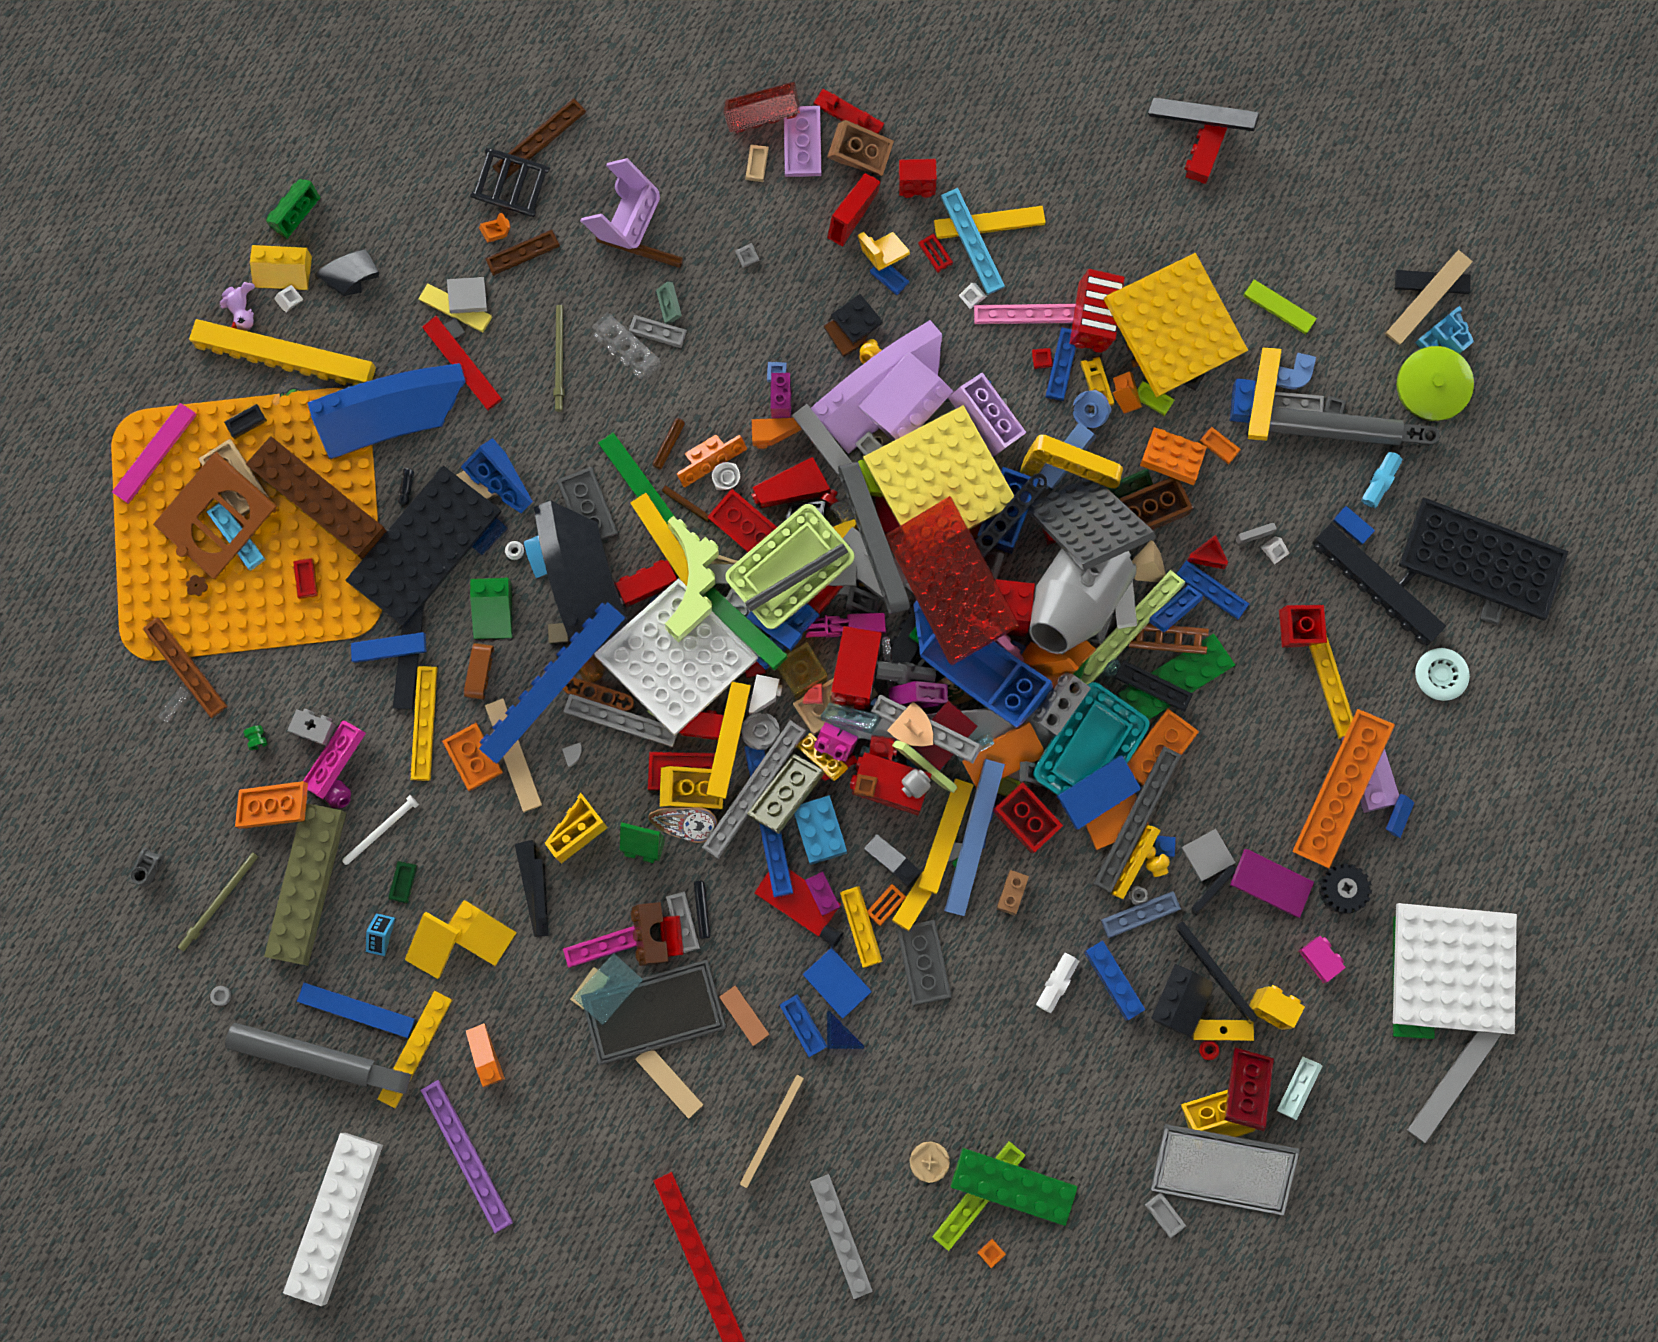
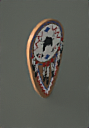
[648,807,717,843]

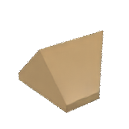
[1132,540,1166,582]

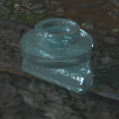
[1103,658,1120,677]

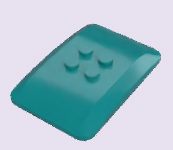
[1033,682,1149,795]

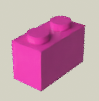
[1298,936,1346,983]

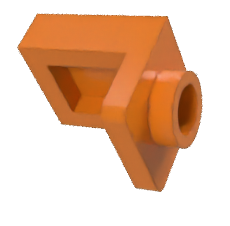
[479,213,510,243]

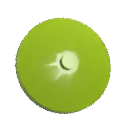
[1397,346,1474,421]

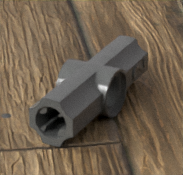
[875,661,936,684]

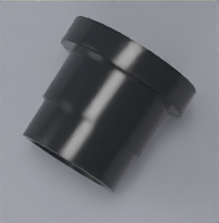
[819,924,844,948]

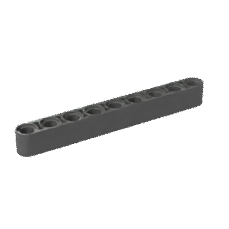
[838,462,910,614]

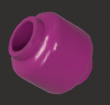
[324,780,351,809]

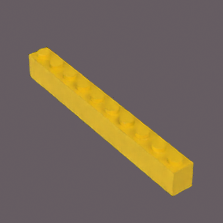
[189,319,376,386]

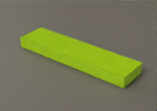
[1243,280,1317,335]

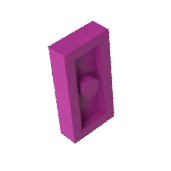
[805,872,840,916]

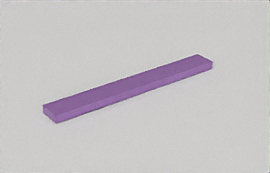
[421,1080,513,1233]

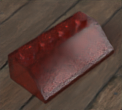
[723,81,800,133]

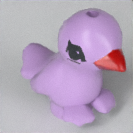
[220,282,255,331]

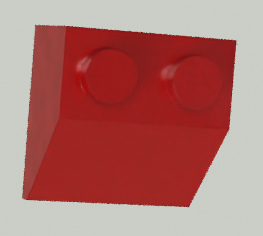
[1279,605,1327,648]

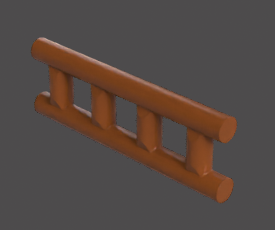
[1129,624,1209,654]

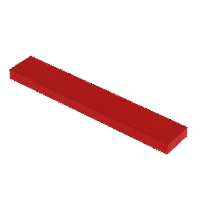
[422,316,503,411]

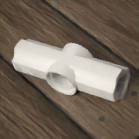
[1036,953,1080,1013]

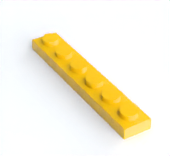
[377,991,452,1108]

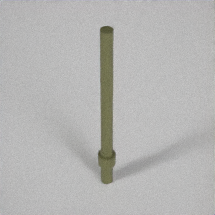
[553,305,565,412]
[178,852,259,951]

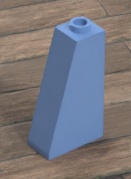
[1038,423,1096,489]

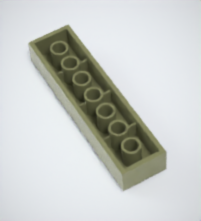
[264,803,346,966]

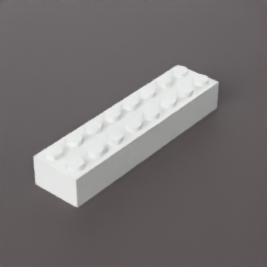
[283,1133,383,1306]

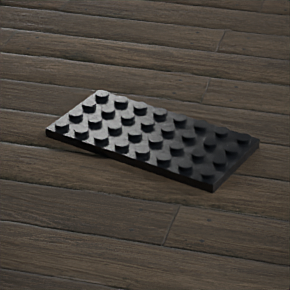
[345,465,502,627]
[1398,497,1569,621]

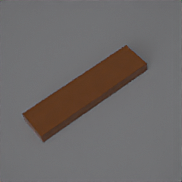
[485,230,560,276]

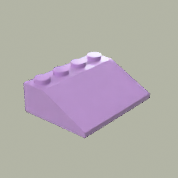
[858,352,953,442]

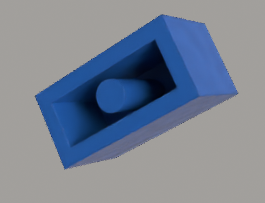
[1230,379,1255,423]

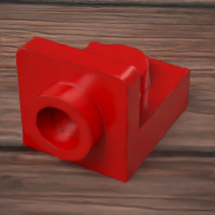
[869,735,897,760]

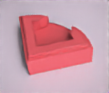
[803,683,823,704]

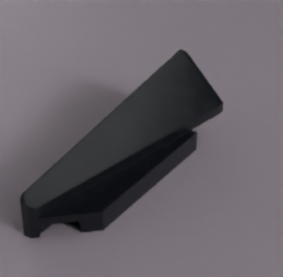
[515,840,549,937]

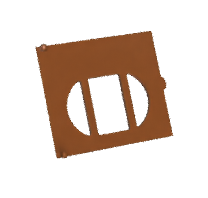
[153,452,277,579]

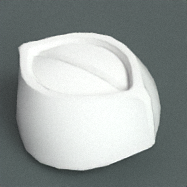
[712,462,740,490]

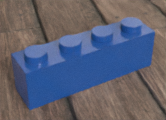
[1084,941,1145,1021]

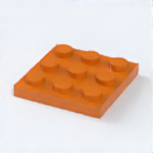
[1140,427,1207,485]

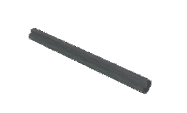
[745,544,848,611]

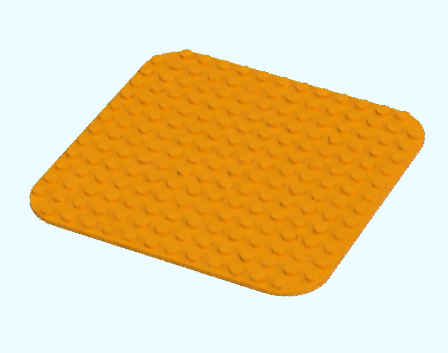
[111,388,382,661]

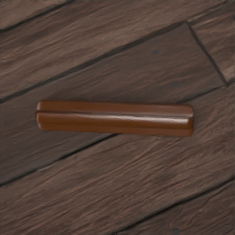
[652,418,685,469]

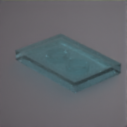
[573,953,643,1025]

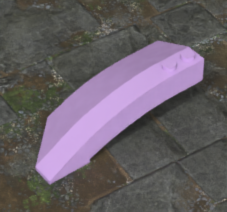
[811,320,942,454]

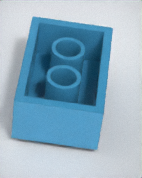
[794,795,847,865]

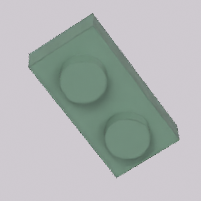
[656,282,682,324]

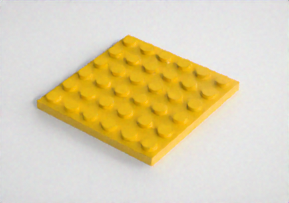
[1103,253,1248,398]

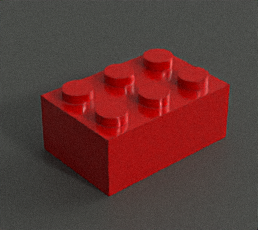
[993,782,1063,853]

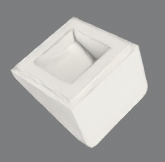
[959,283,987,309]
[275,285,303,313]
[1261,536,1289,564]

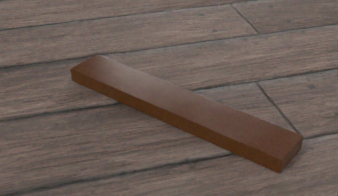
[492,98,586,180]

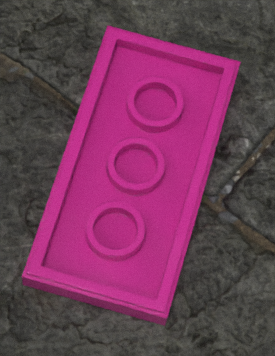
[303,720,366,799]

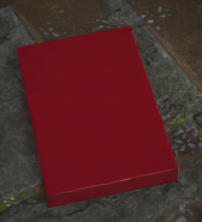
[910,701,978,771]

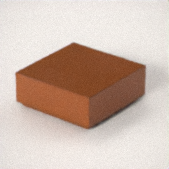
[854,774,877,798]

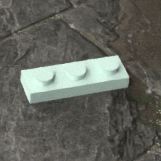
[1277,1057,1322,1120]

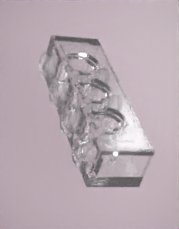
[592,312,662,381]

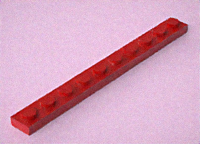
[653,1172,746,1342]

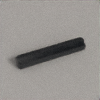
[694,881,710,939]

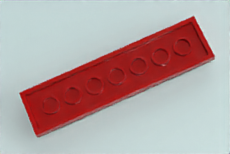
[707,489,844,614]

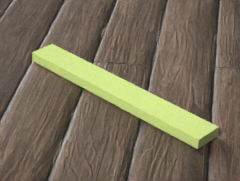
[1072,570,1185,686]

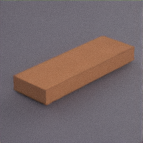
[719,986,770,1046]

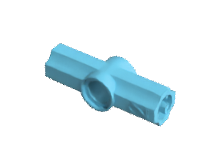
[1361,452,1403,508]

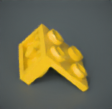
[858,232,910,271]

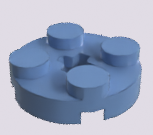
[1073,390,1112,428]

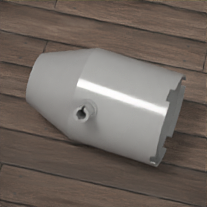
[1030,548,1136,654]

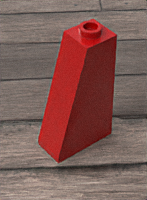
[827,173,881,247]
[751,457,830,508]

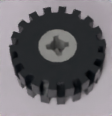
[1319,863,1372,914]

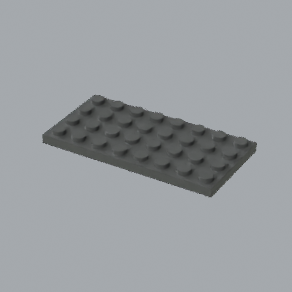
[1028,478,1156,571]

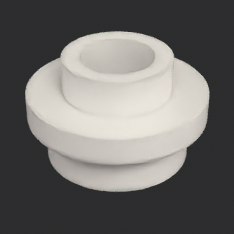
[505,541,524,560]

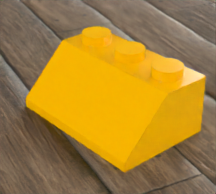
[250,245,312,290]
[1181,1090,1255,1149]

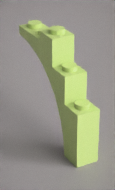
[665,516,719,643]

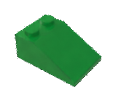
[470,578,512,639]
[620,822,665,864]

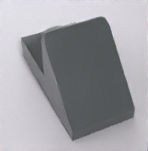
[1019,761,1045,787]

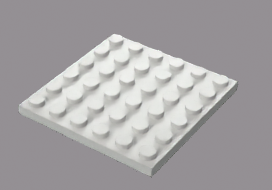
[594,578,758,736]
[1393,903,1517,1034]

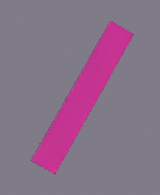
[112,403,197,504]

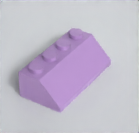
[948,373,1026,457]
[1341,736,1399,813]

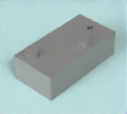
[843,527,913,601]

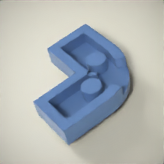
[1276,353,1316,389]

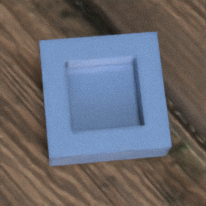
[767,362,787,382]

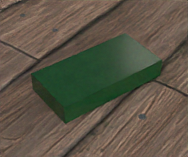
[388,861,418,903]

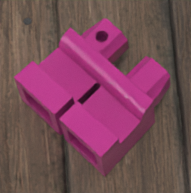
[814,722,859,762]

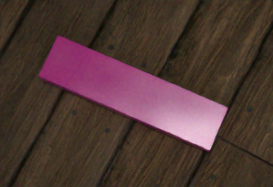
[563,926,637,968]

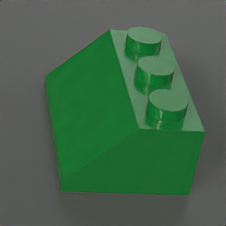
[266,179,321,239]

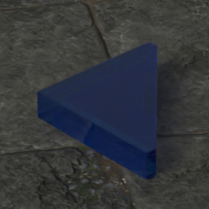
[827,1011,864,1049]

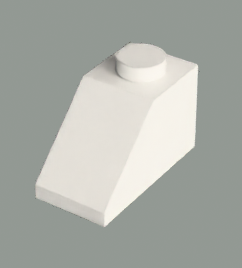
[749,675,783,715]

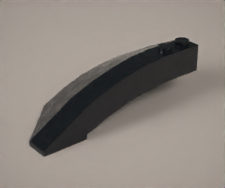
[534,500,629,643]

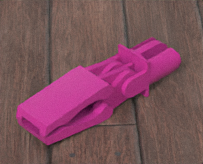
[806,613,887,638]

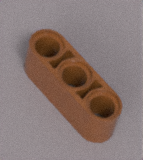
[464,643,494,700]

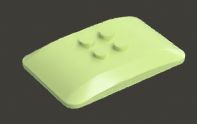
[725,504,855,629]

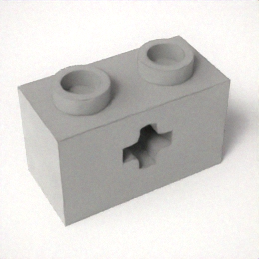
[287,708,336,746]

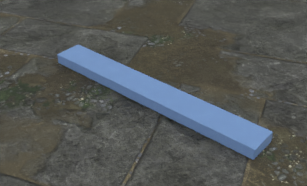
[944,759,1005,916]

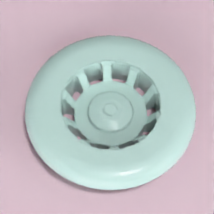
[1415,648,1470,701]

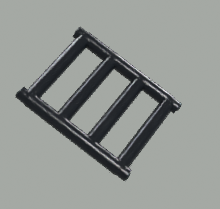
[470,147,550,217]

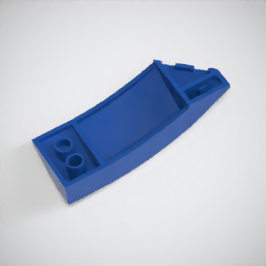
[307,363,466,459]
[913,590,1053,728]

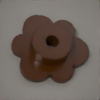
[186,575,208,596]

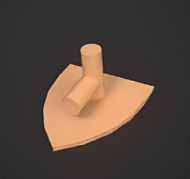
[887,702,933,747]

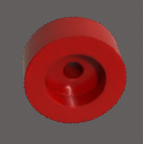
[819,489,839,509]

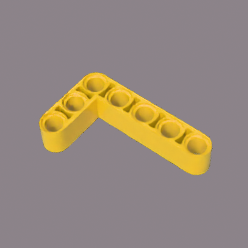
[1020,435,1123,488]

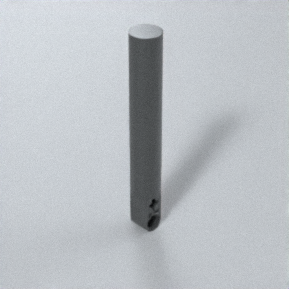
[1269,407,1440,446]
[225,1023,412,1094]

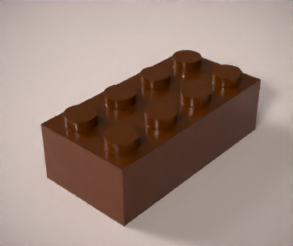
[1119,477,1193,530]

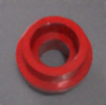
[1199,1040,1219,1060]

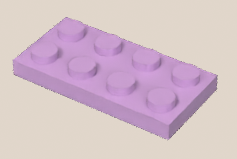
[784,106,821,177]

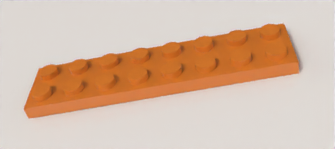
[1292,709,1395,868]

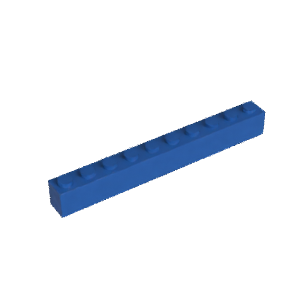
[479,602,626,764]

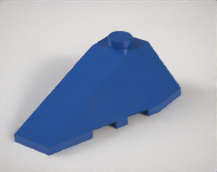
[461,438,533,513]

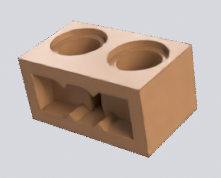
[996,870,1029,916]

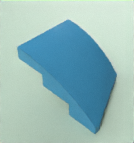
[1415,306,1474,354]

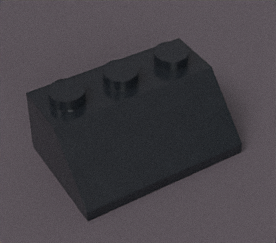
[1151,964,1216,1039]

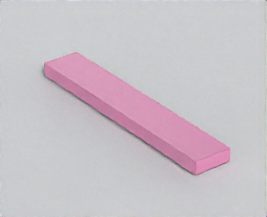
[974,304,1076,324]

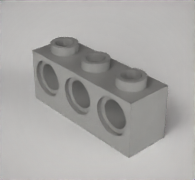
[1033,672,1091,735]

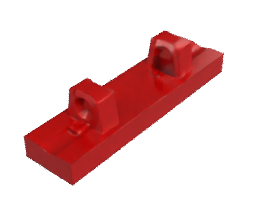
[813,89,884,134]

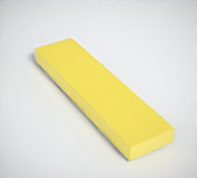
[419,284,492,333]

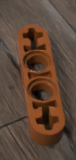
[563,677,635,712]

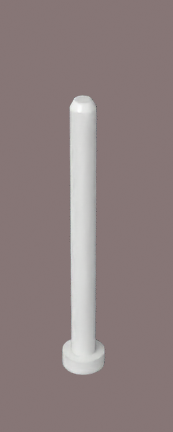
[342,795,419,865]

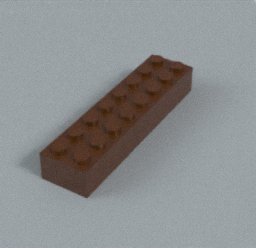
[246,436,387,560]

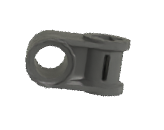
[130,847,165,887]

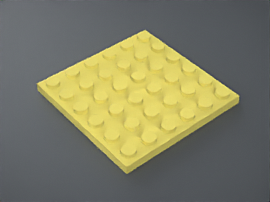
[863,405,1014,557]

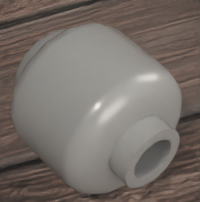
[902,769,931,798]

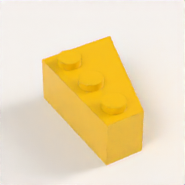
[545,793,608,864]

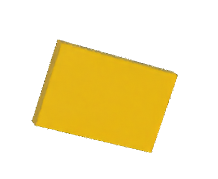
[405,912,460,979]

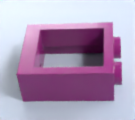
[771,373,791,419]
[889,681,948,709]

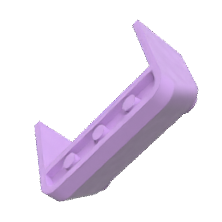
[581,158,660,249]

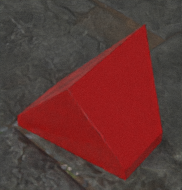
[1187,535,1228,569]

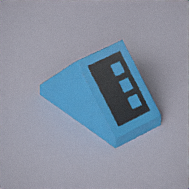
[366,914,395,956]

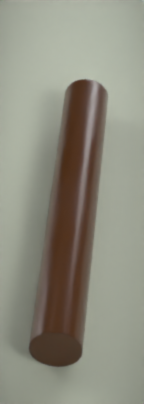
[662,486,710,523]

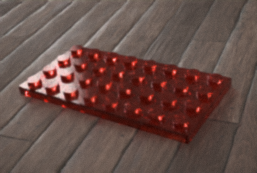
[885,496,1020,665]

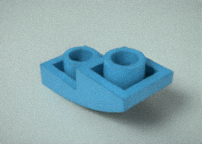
[524,536,547,578]

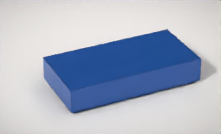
[870,265,909,295]
[1333,506,1375,545]
[1386,794,1414,838]

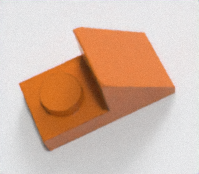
[1112,371,1142,414]

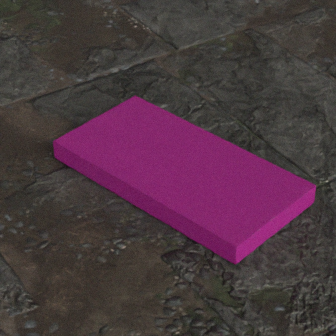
[1230,849,1314,918]

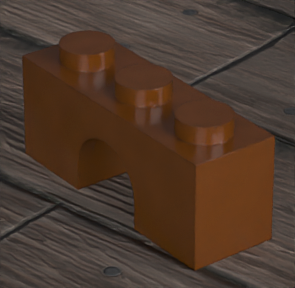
[631,902,668,966]

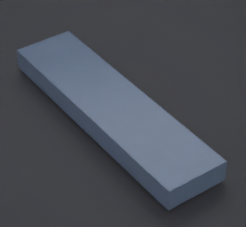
[1100,891,1181,938]

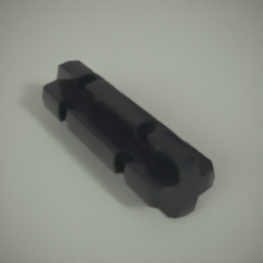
[397,468,414,505]

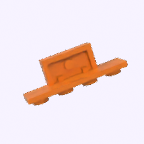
[677,435,747,487]

